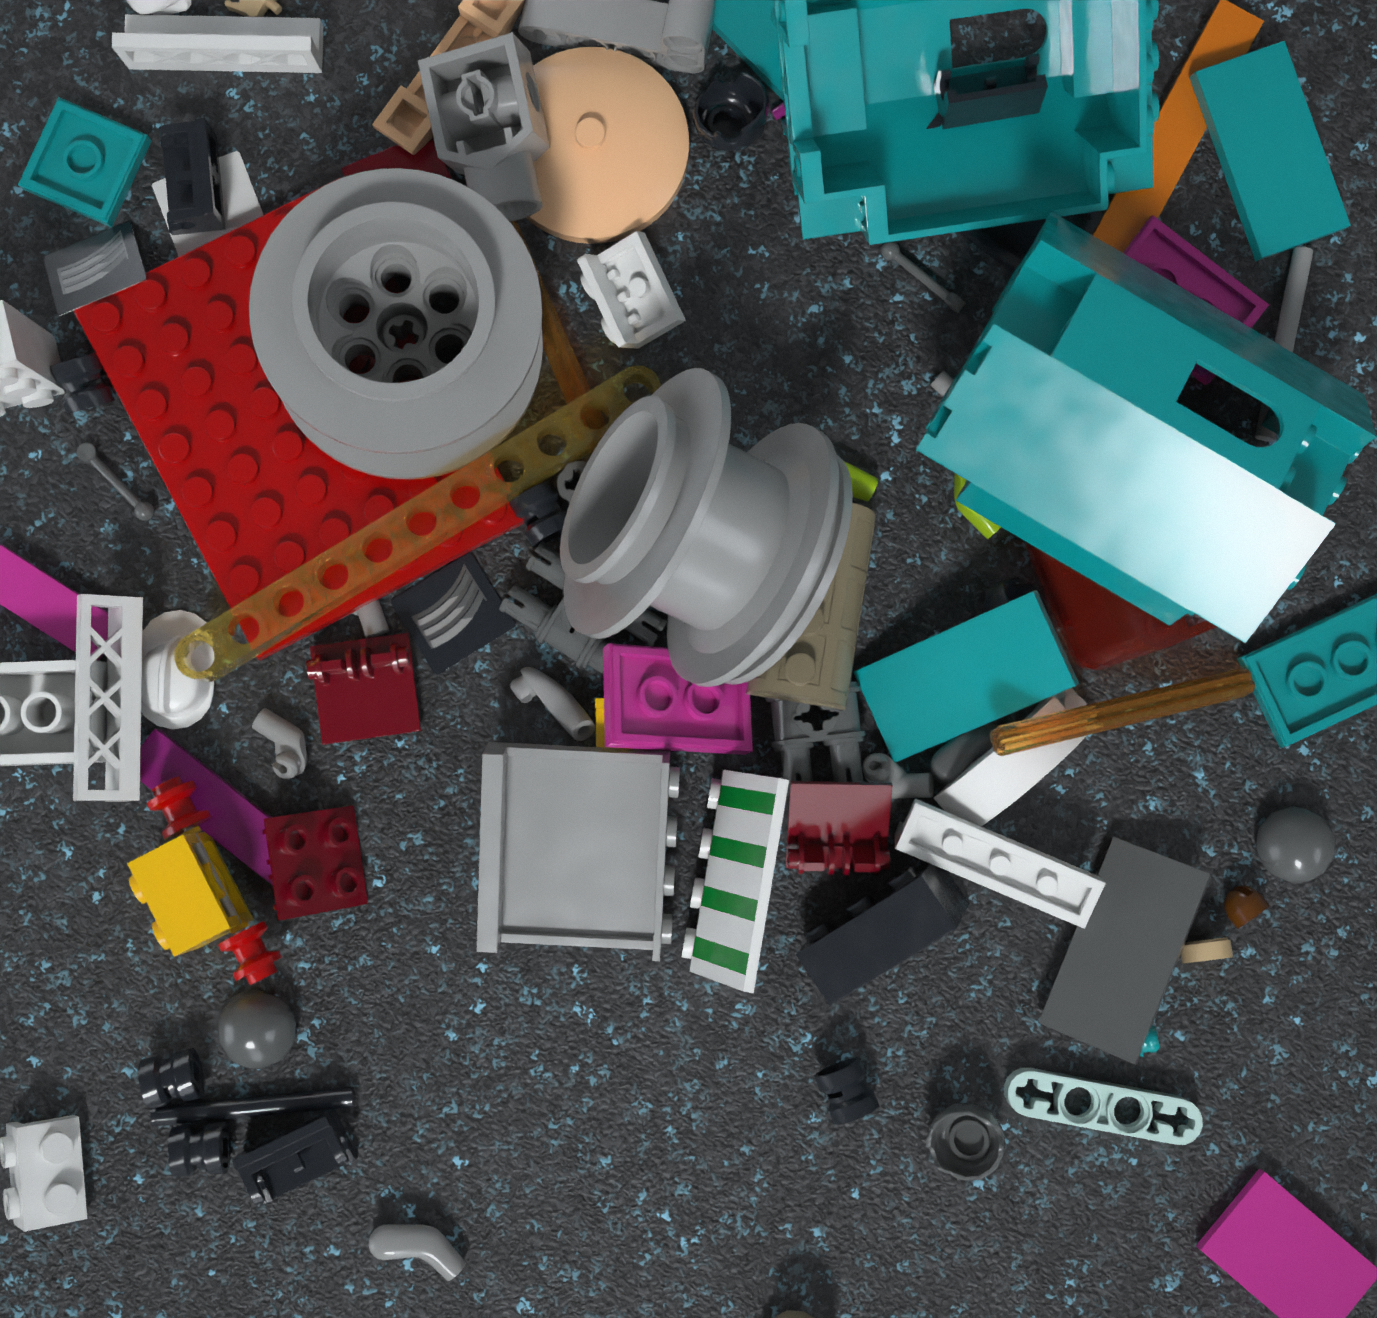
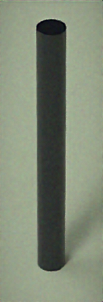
[150,1087,356,1127]

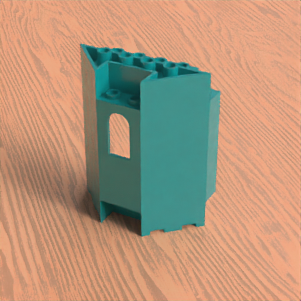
[770,0,1159,245]
[916,211,1377,643]

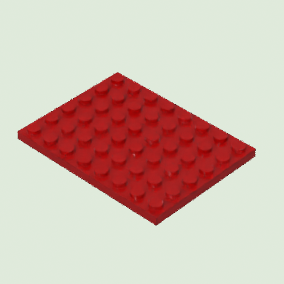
[73,178,525,661]

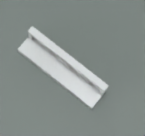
[112,14,324,73]
[73,594,143,802]
[894,799,1106,929]

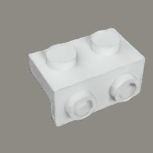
[577,231,686,349]
[0,1115,87,1232]

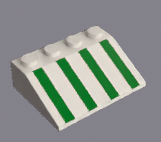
[681,770,789,993]

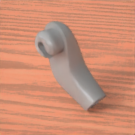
[510,667,595,741]
[368,1224,466,1281]

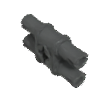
[499,541,668,674]
[766,680,866,796]

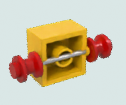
[127,776,283,985]

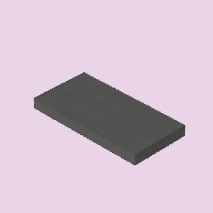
[1038,836,1211,1065]

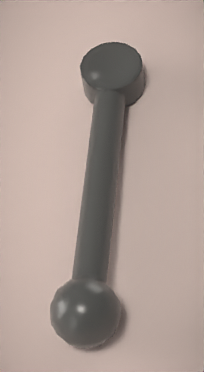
[881,241,965,313]
[76,443,154,521]

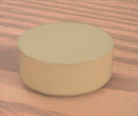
[1181,937,1233,964]

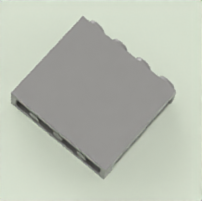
[477,742,680,961]

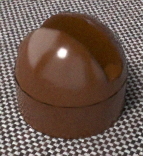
[1224,885,1270,929]

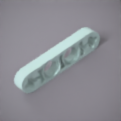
[1004,1068,1203,1145]

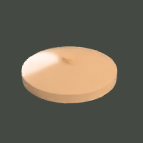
[526,47,689,244]

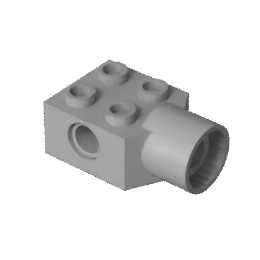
[418,33,550,222]

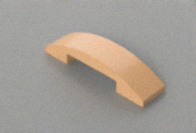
[372,0,525,155]

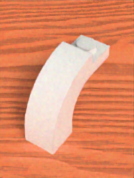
[934,688,1098,826]

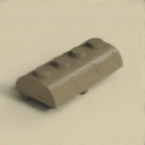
[746,503,876,710]

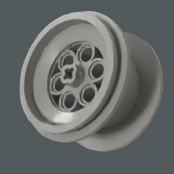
[249,168,543,479]
[560,368,853,687]

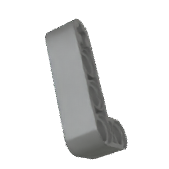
[518,0,715,73]

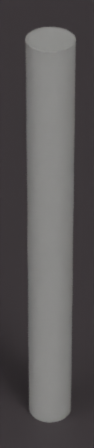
[1255,247,1313,441]

